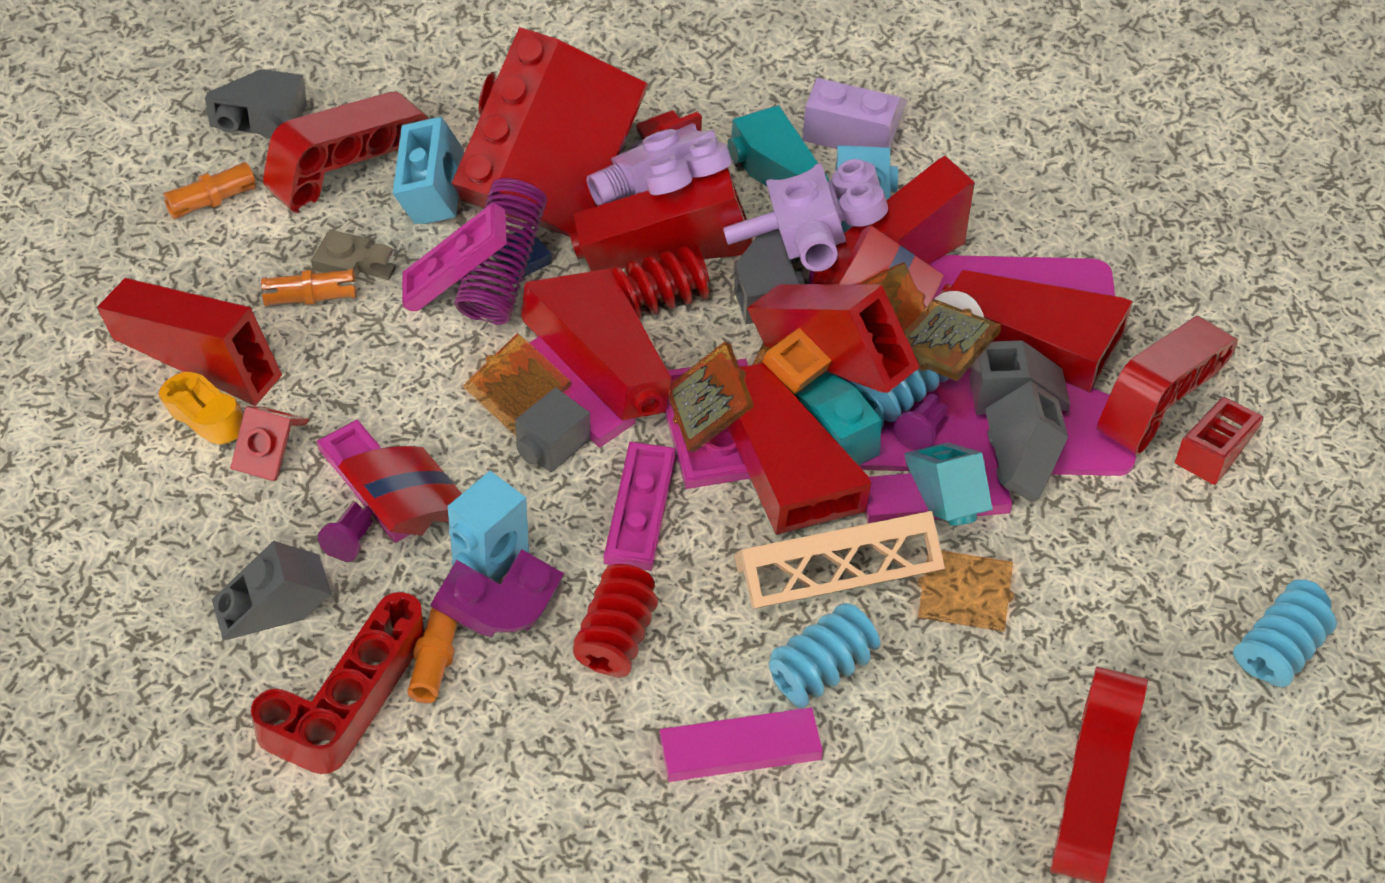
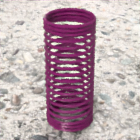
[454,178,548,325]

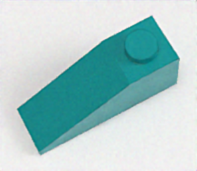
[727,105,830,186]
[782,371,882,465]

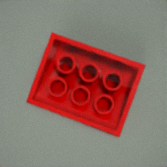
[451,27,648,237]

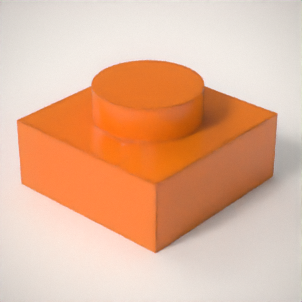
[762,328,832,394]

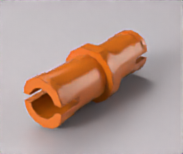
[163,162,256,220]
[261,269,357,307]
[407,607,458,703]

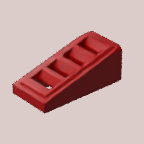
[1175,397,1264,485]

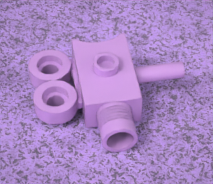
[587,123,732,206]
[723,159,888,271]

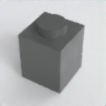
[515,387,590,473]

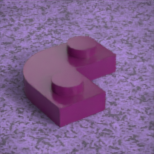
[430,549,565,637]

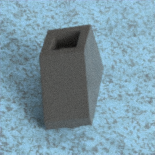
[205,69,307,138]
[734,229,805,325]
[969,341,1070,415]
[985,381,1068,503]
[212,541,332,640]

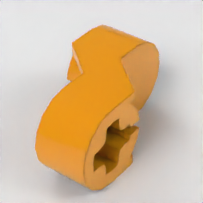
[158,372,244,445]

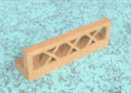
[734,511,945,609]

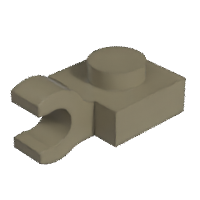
[311,229,396,280]

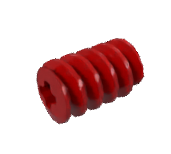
[611,244,709,319]
[572,564,658,678]

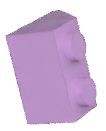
[803,78,907,149]

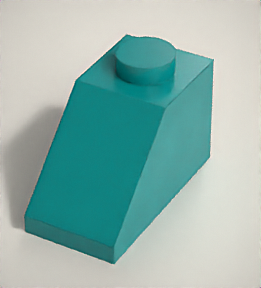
[904,442,993,526]

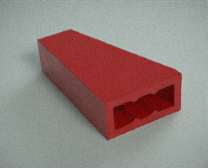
[812,155,975,284]
[570,167,753,271]
[521,268,672,420]
[940,269,1133,392]
[96,278,282,406]
[747,284,920,393]
[718,362,872,535]

